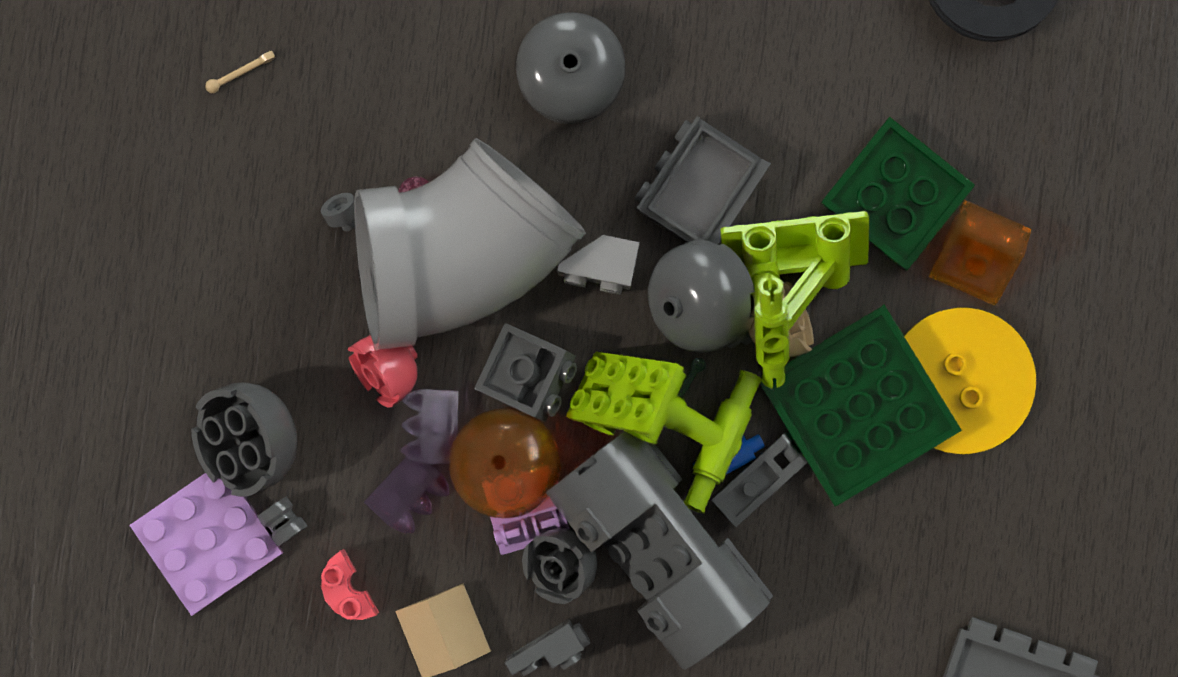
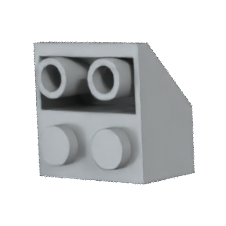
[557,235,640,295]

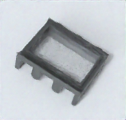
[634,116,771,245]

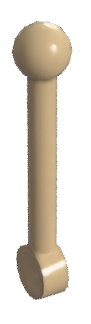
[205,51,275,93]

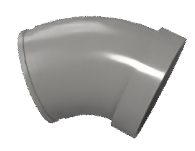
[354,138,586,350]

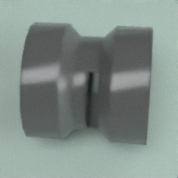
[257,496,308,547]

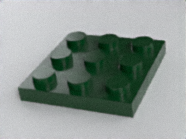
[820,117,975,271]

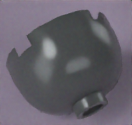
[522,527,598,604]

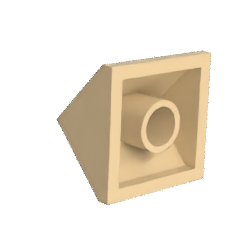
[395,583,491,677]

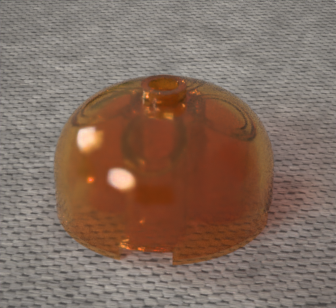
[449,408,561,519]

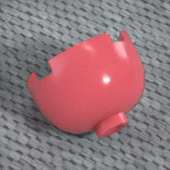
[348,335,418,408]

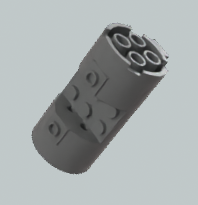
[546,431,773,670]

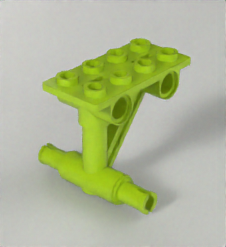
[720,211,869,388]
[566,352,762,514]

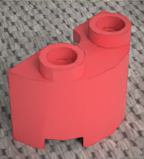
[321,549,379,620]

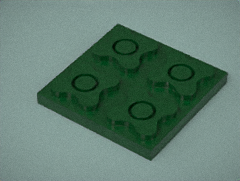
[760,305,962,507]

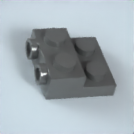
[474,323,577,422]
[505,618,591,676]

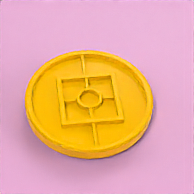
[904,308,1036,454]

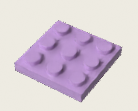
[129,473,284,616]

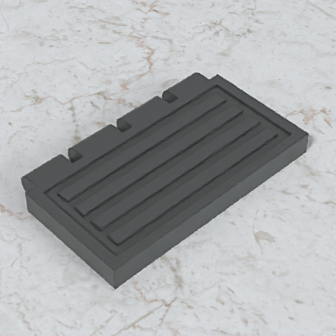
[943,617,1100,677]

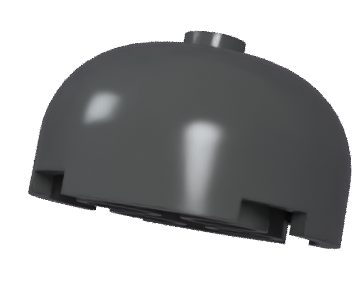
[516,12,626,124]
[648,238,755,353]
[191,382,297,497]

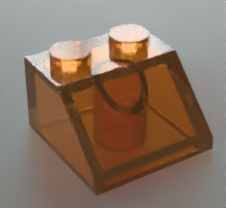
[929,200,1032,306]

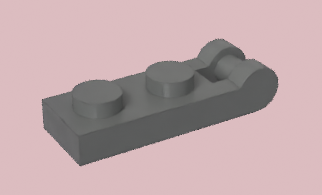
[711,431,807,527]

